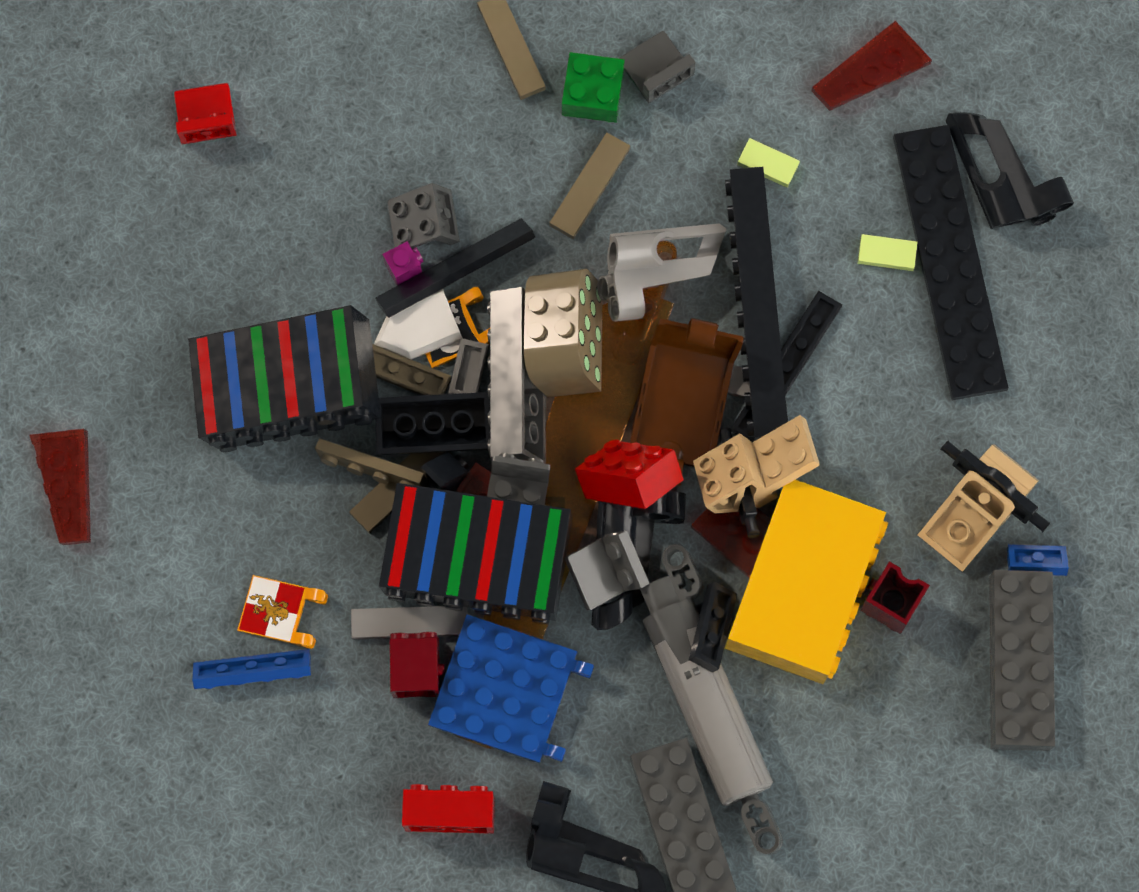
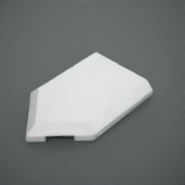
[374,289,462,360]

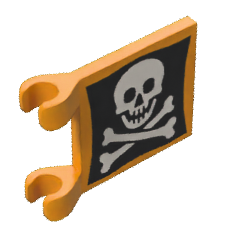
[426,287,490,368]

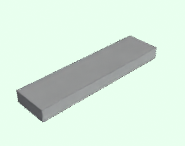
[351,606,468,639]

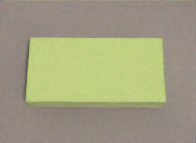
[737,138,800,188]
[857,234,917,271]

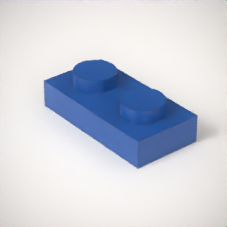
[1007,544,1069,576]

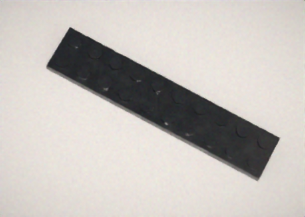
[893,125,1009,400]

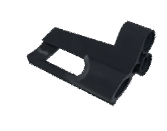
[946,112,1074,229]
[591,491,686,630]
[526,781,666,892]

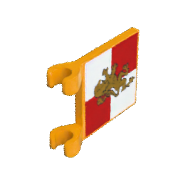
[237,575,328,649]

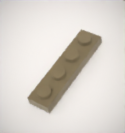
[315,438,429,487]

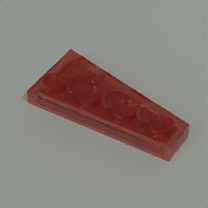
[30,429,91,545]

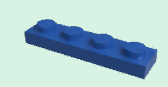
[192,649,311,689]

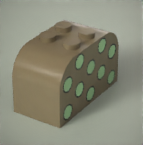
[524,269,602,397]

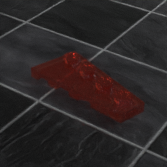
[811,21,932,111]

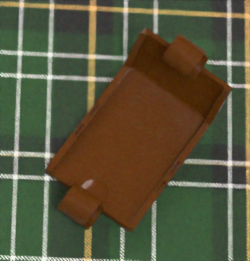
[630,318,744,486]

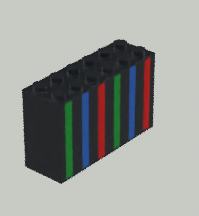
[188,305,381,452]
[379,483,573,625]

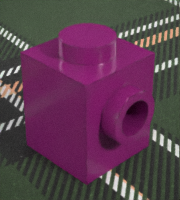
[382,241,424,286]

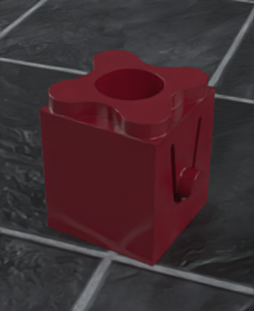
[861,561,930,634]
[390,632,445,698]

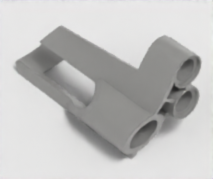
[597,223,726,322]

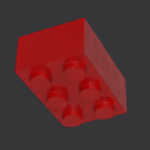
[575,439,684,509]
[402,784,495,834]

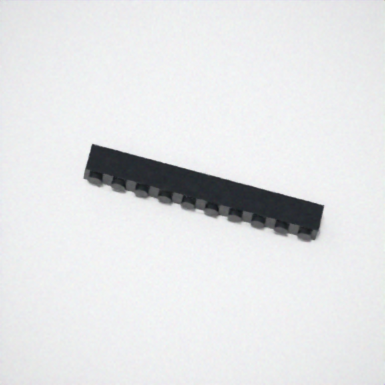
[725,166,788,441]

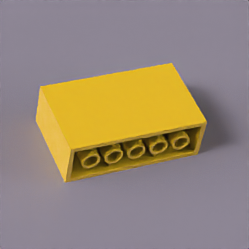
[725,479,888,684]

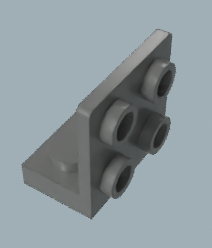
[619,31,696,104]
[387,183,460,249]
[487,453,551,505]
[565,530,650,610]

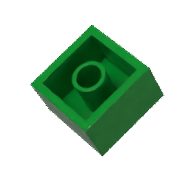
[562,52,625,123]

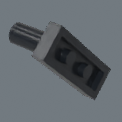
[689,581,737,672]

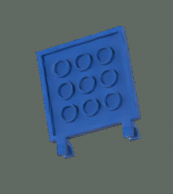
[428,614,594,764]

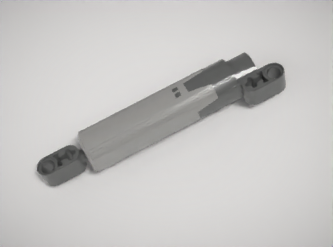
[640,544,783,855]

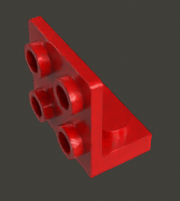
[174,83,237,145]

